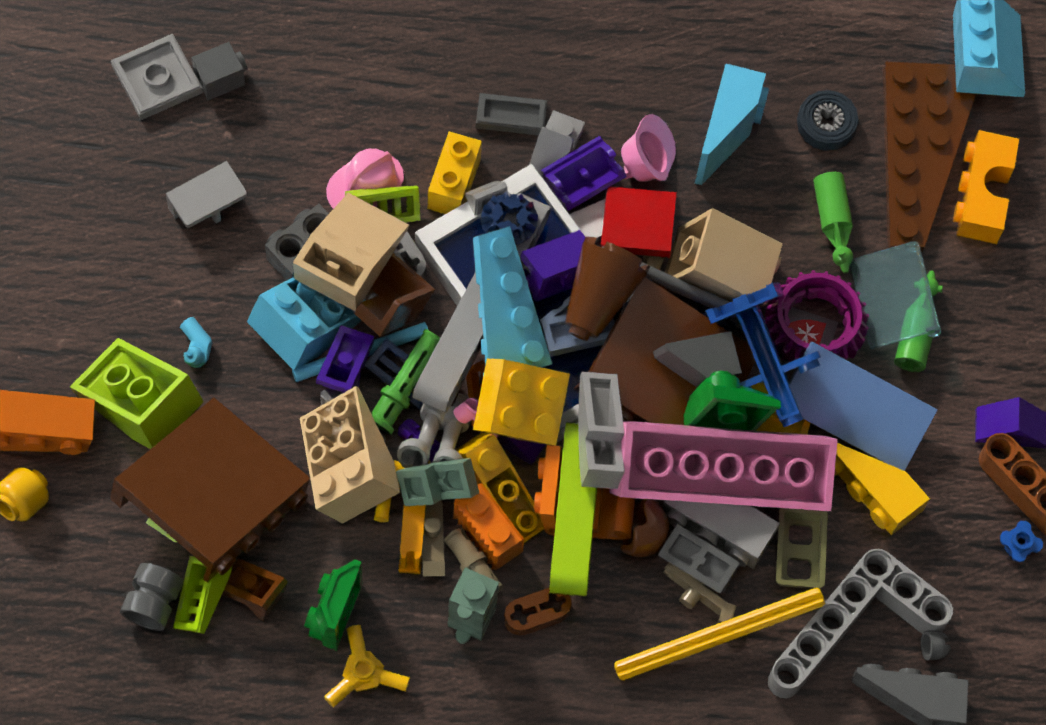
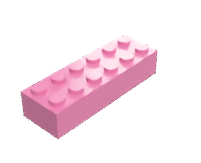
[609,421,838,511]

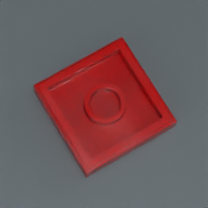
[601,187,677,258]

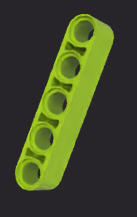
[550,422,597,597]

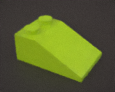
[70,338,204,449]

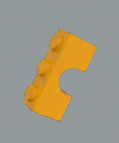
[953,130,1019,244]

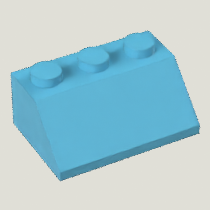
[953,0,1025,97]

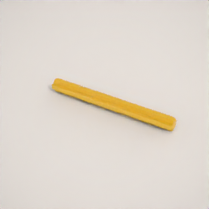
[614,588,825,680]

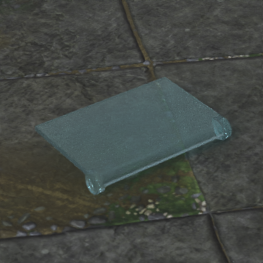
[850,241,941,350]

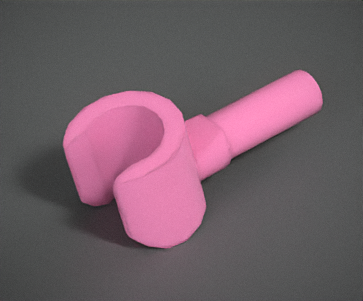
[453,398,500,438]

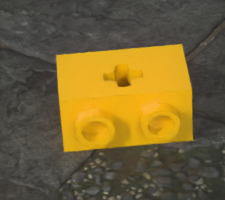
[427,131,482,214]

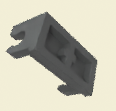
[658,524,740,594]

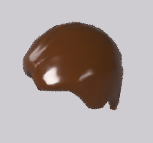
[620,499,670,558]

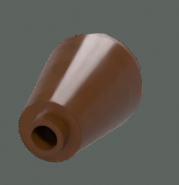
[565,237,650,341]

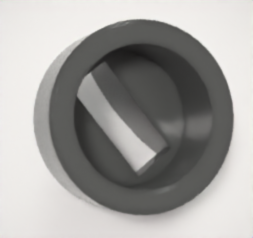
[921,631,951,660]

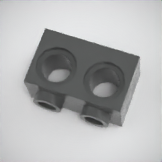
[265,204,329,281]

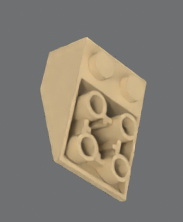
[293,193,409,311]
[300,386,400,523]

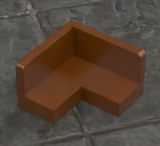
[354,253,435,336]

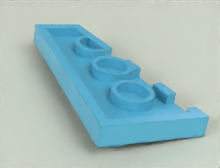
[473,226,552,376]

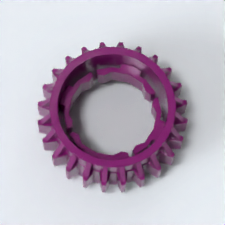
[765,270,869,362]

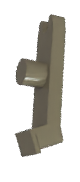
[422,500,445,576]
[663,563,736,624]

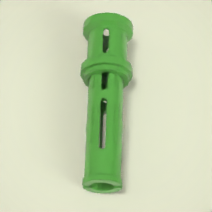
[371,329,440,434]

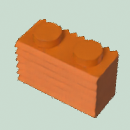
[453,483,525,570]

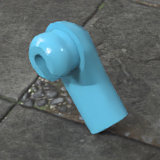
[180,317,213,368]

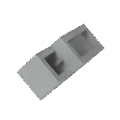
[578,372,624,489]

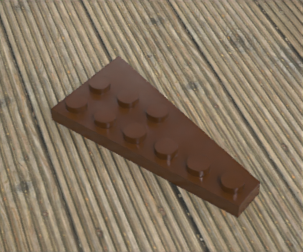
[883,61,976,253]

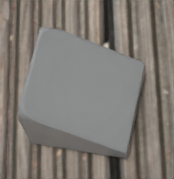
[465,181,508,215]

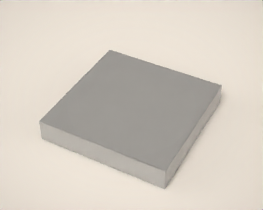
[111,34,203,120]

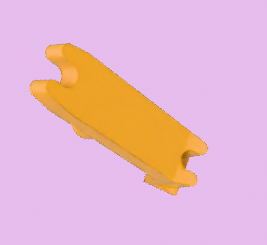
[399,505,426,574]

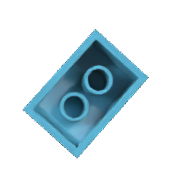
[695,64,769,185]

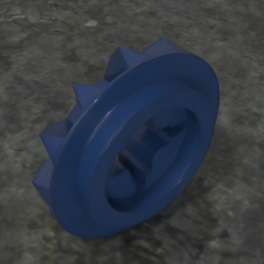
[481,191,538,245]

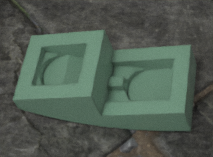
[396,458,479,506]

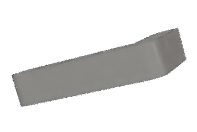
[768,549,953,698]

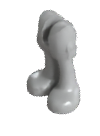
[397,393,471,468]

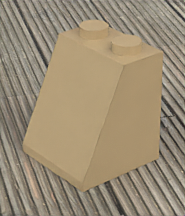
[661,208,783,307]

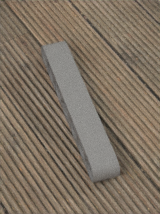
[412,193,551,413]

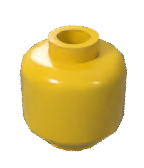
[0,467,49,522]

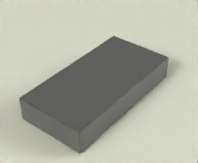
[476,93,547,135]

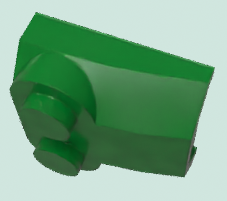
[683,371,781,431]
[304,560,363,651]

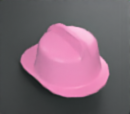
[621,114,676,182]
[326,149,404,209]

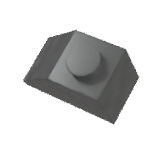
[653,331,742,387]

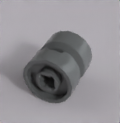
[120,563,184,631]

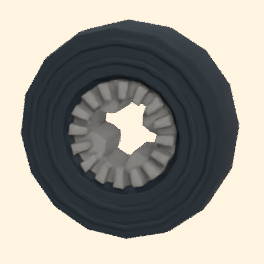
[797,90,859,151]

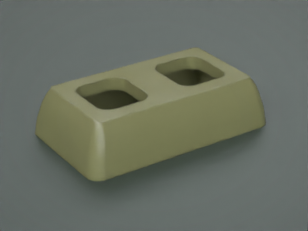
[776,508,828,589]

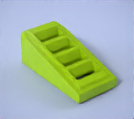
[345,186,421,223]
[173,556,233,634]

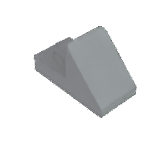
[529,110,585,179]

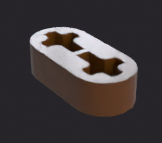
[504,587,572,636]

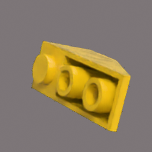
[456,433,544,542]
[834,443,930,535]

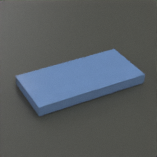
[789,342,938,471]

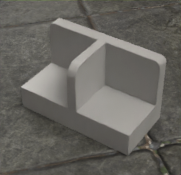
[166,161,247,228]

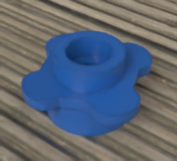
[1000,521,1043,562]

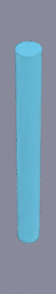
[292,322,428,382]

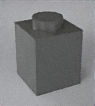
[191,42,248,100]

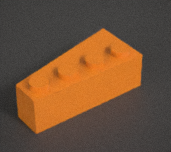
[0,390,95,455]

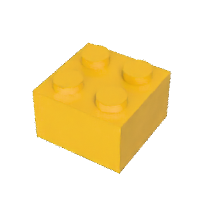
[473,358,570,446]

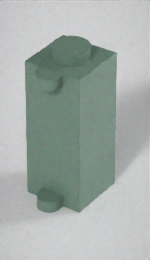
[448,567,499,644]

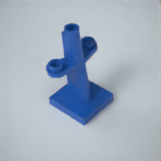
[706,282,821,427]

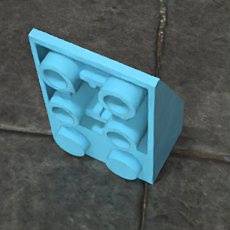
[247,277,366,370]

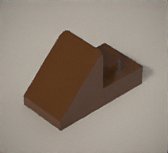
[223,559,288,621]

